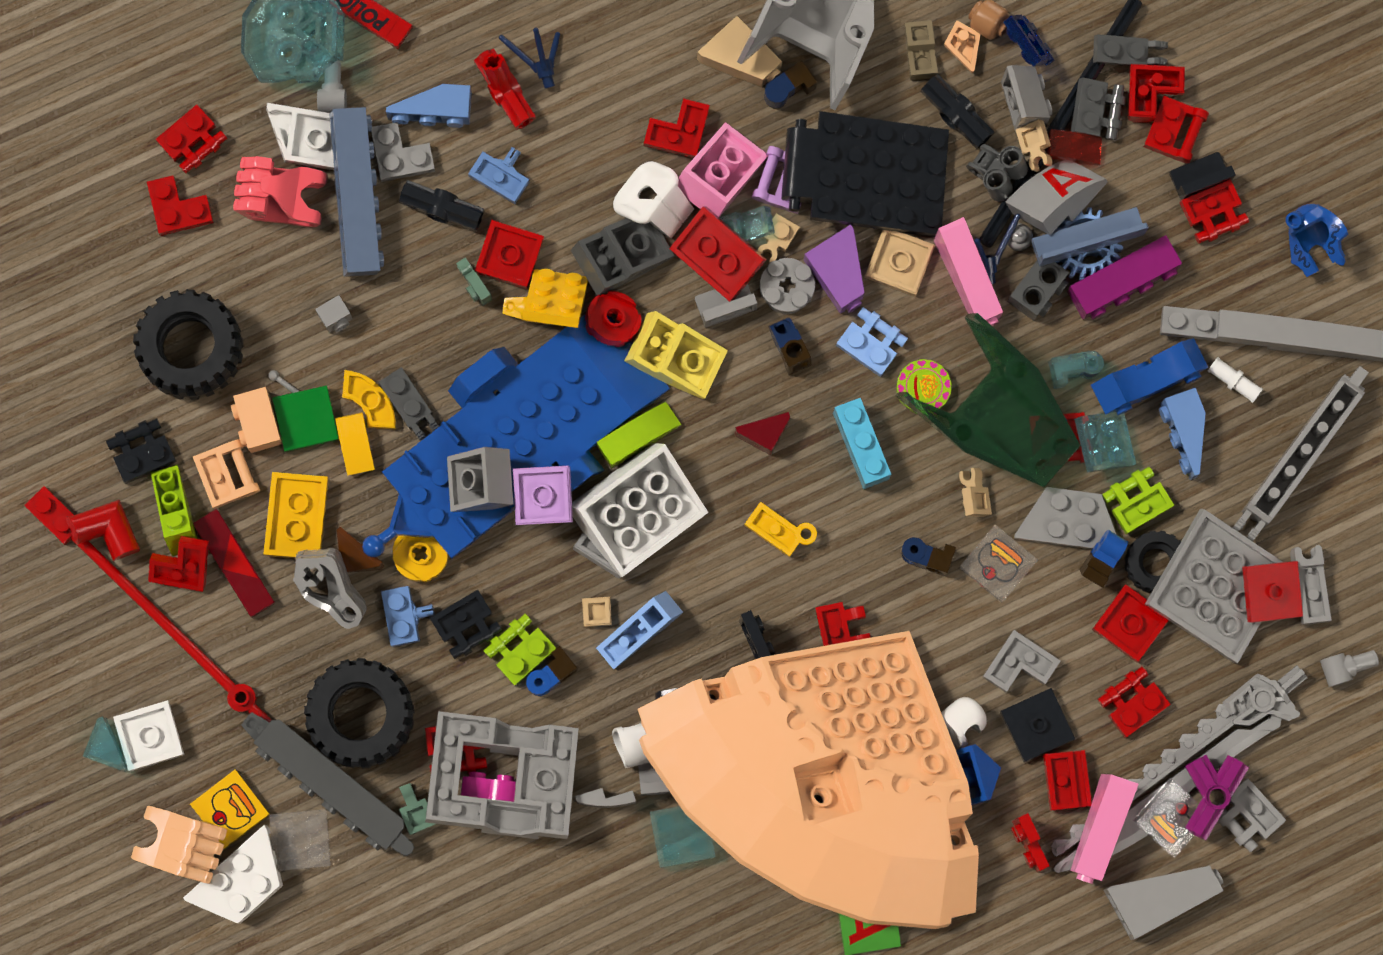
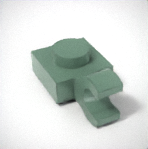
[399,783,436,835]

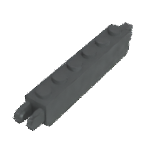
[241,712,415,856]

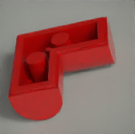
[1128,64,1185,123]
[66,500,140,561]

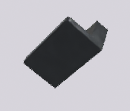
[1169,152,1236,200]

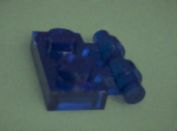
[1003,14,1055,67]

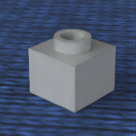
[315,295,352,333]

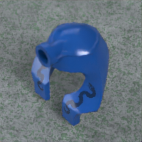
[1286,204,1348,277]

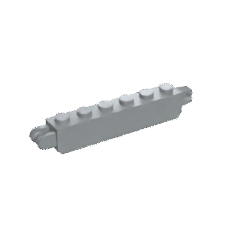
[1233,366,1369,541]

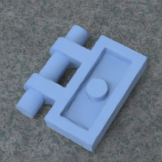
[836,307,908,377]

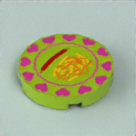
[896,359,952,415]

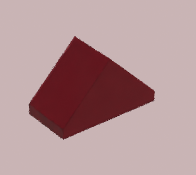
[735,412,790,456]

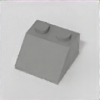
[1001,65,1052,133]
[447,447,513,512]

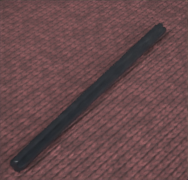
[979,0,1142,248]

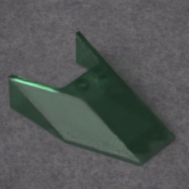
[895,313,1081,487]

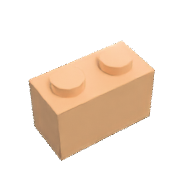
[231,387,283,453]

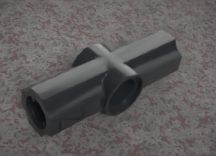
[921,74,994,149]
[399,180,484,232]

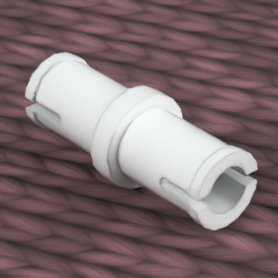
[1208,357,1263,403]

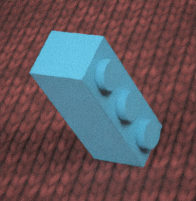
[833,398,891,489]

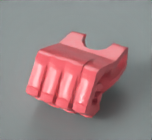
[233,156,328,227]

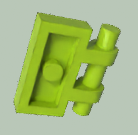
[1102,467,1175,534]
[483,614,556,686]

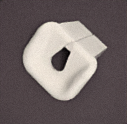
[613,161,694,239]

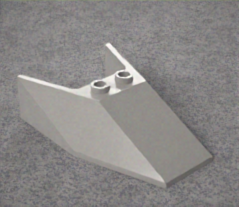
[737,0,874,110]

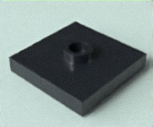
[1000,688,1075,762]

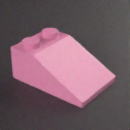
[678,122,768,217]

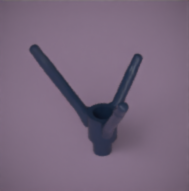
[499,27,560,89]
[974,213,1021,284]

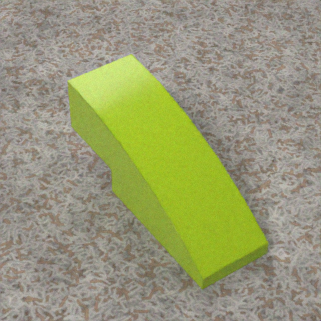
[597,402,681,469]

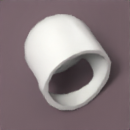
[941,697,987,750]
[612,723,650,768]

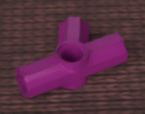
[1185,755,1249,841]

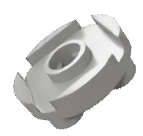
[760,258,815,314]

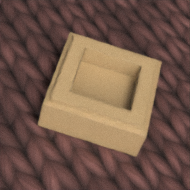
[582,597,612,627]

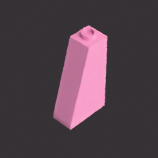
[934,217,1003,329]
[1070,774,1138,884]

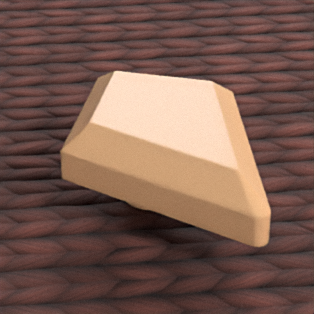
[944,21,980,73]

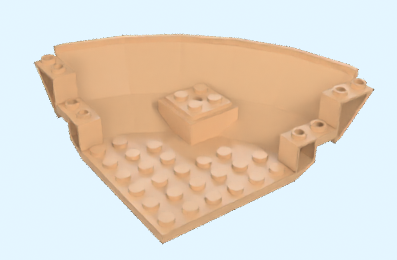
[638,631,979,929]

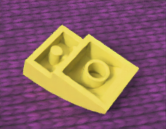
[624,311,728,399]

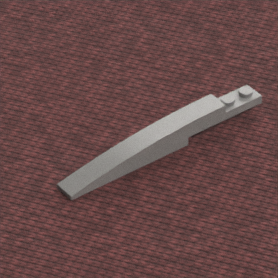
[1160,306,1383,362]

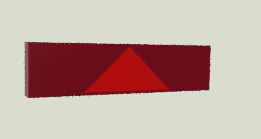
[193,509,275,618]

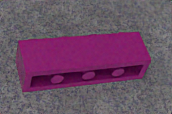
[1067,235,1182,320]

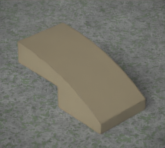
[905,20,938,81]

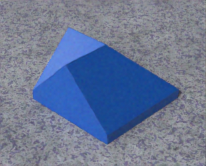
[956,744,1001,806]

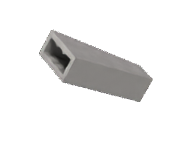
[1103,866,1224,940]

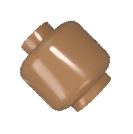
[968,0,1010,40]

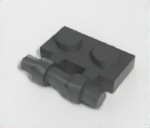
[1071,78,1126,140]

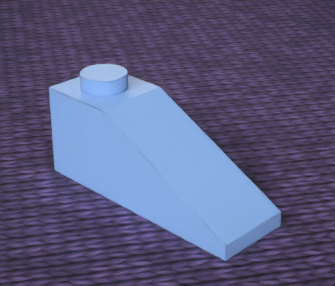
[596,591,683,670]

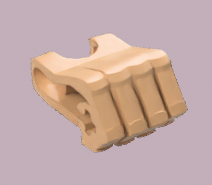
[131,806,227,884]

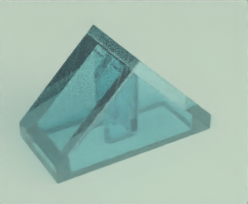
[83,716,128,772]

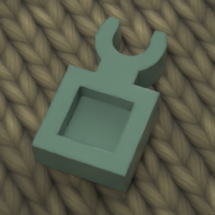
[456,258,492,306]

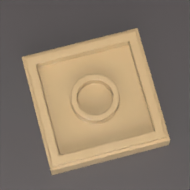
[864,230,935,297]

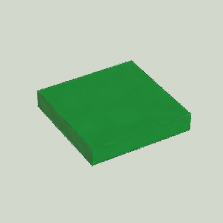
[273,385,339,452]

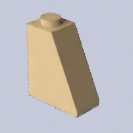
[697,16,782,87]

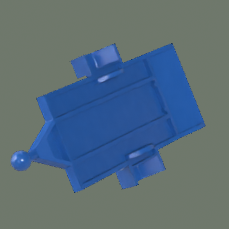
[362,315,670,559]

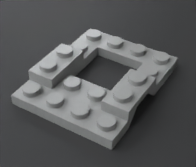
[425,711,579,839]

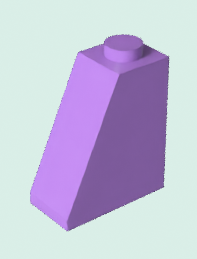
[804,224,864,314]

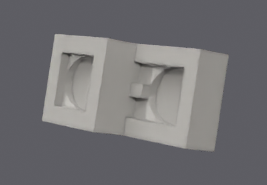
[575,788,636,808]

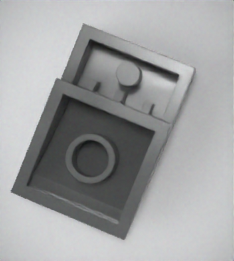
[571,218,675,296]

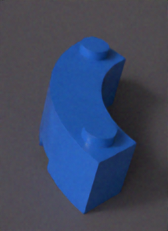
[1091,338,1209,415]

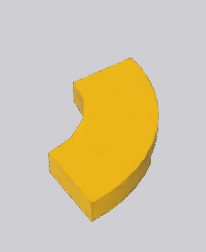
[342,370,396,430]

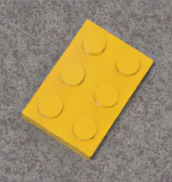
[523,269,588,328]
[263,472,329,558]

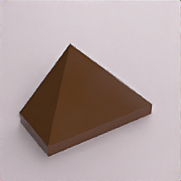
[336,527,384,573]

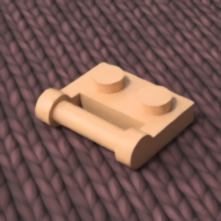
[193,439,260,509]

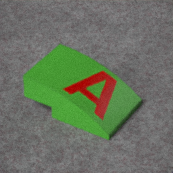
[837,913,901,955]

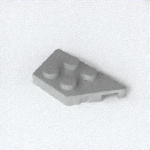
[1014,487,1116,550]

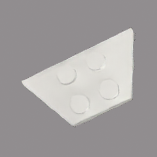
[266,103,372,170]
[183,825,283,924]

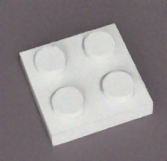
[113,700,184,772]

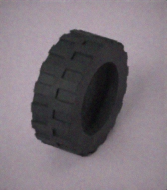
[1124,531,1181,593]

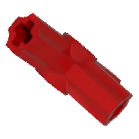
[474,48,536,130]

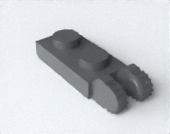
[1093,34,1168,66]
[379,367,439,441]

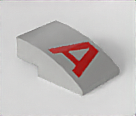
[1006,159,1108,235]

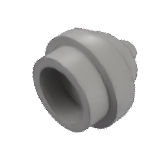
[1007,223,1033,251]

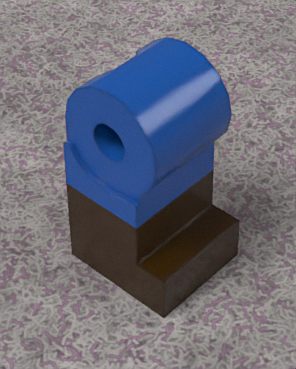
[1079,530,1128,588]
[526,646,578,696]

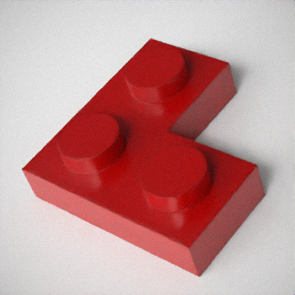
[643,98,710,158]
[147,175,214,236]
[148,536,209,592]
[1011,813,1050,872]

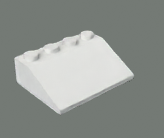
[572,443,708,577]

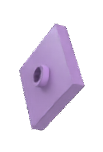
[513,466,573,525]

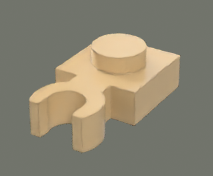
[1016,119,1052,172]
[757,213,800,264]

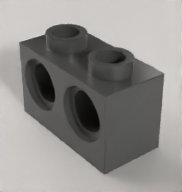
[1007,260,1069,321]

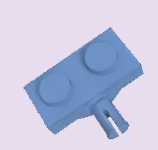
[468,147,529,204]
[381,586,435,647]

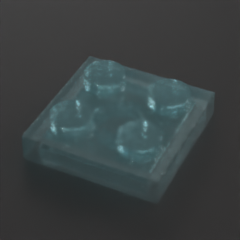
[1074,412,1136,473]
[649,806,715,868]

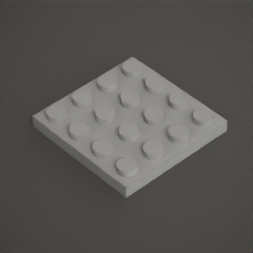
[1145,509,1282,663]

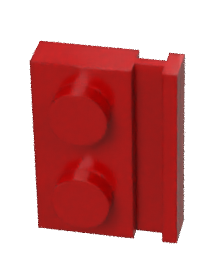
[1043,750,1092,811]

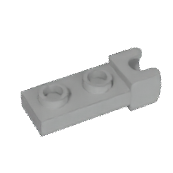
[1290,545,1332,625]

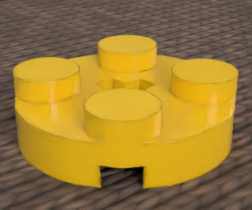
[393,536,448,582]

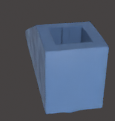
[386,84,472,128]
[1159,388,1206,480]

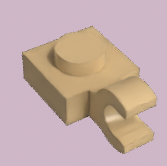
[959,468,992,517]

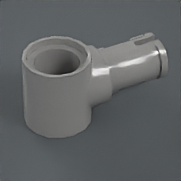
[317,60,347,113]
[1320,650,1379,687]

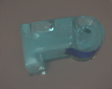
[1048,351,1104,389]

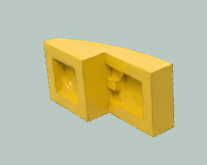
[335,412,375,476]

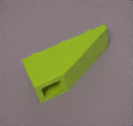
[151,465,197,556]

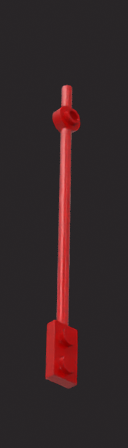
[24,486,272,722]

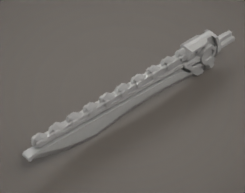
[1051,665,1308,873]

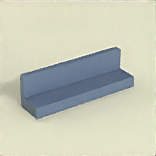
[1031,207,1148,266]

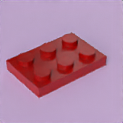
[669,206,767,302]

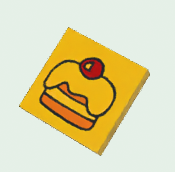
[190,769,270,849]

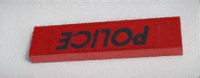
[320,0,413,49]

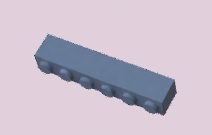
[329,107,384,277]

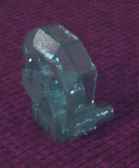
[241,0,345,83]

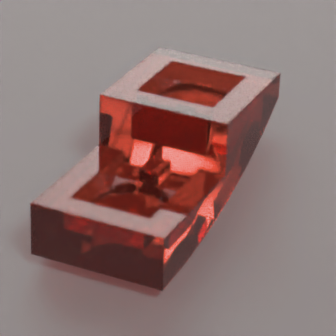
[1048,129,1102,166]

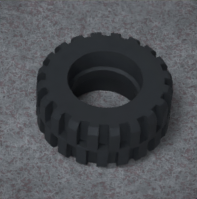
[133,289,244,400]
[304,658,415,769]

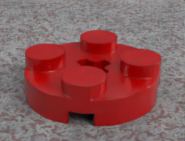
[585,291,642,347]

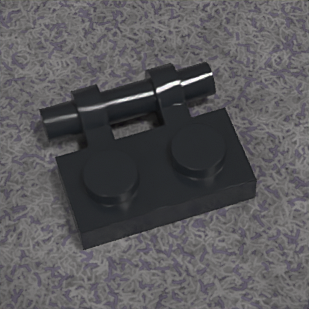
[106,418,177,484]
[430,590,503,660]

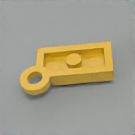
[744,502,817,558]

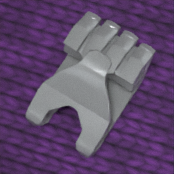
[293,548,367,629]

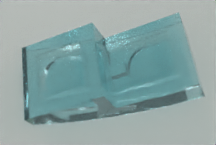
[720,206,775,241]

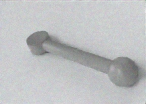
[268,370,299,393]

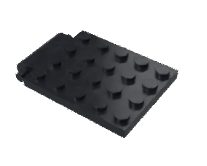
[781,111,949,237]

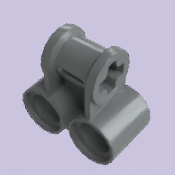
[966,144,1029,202]

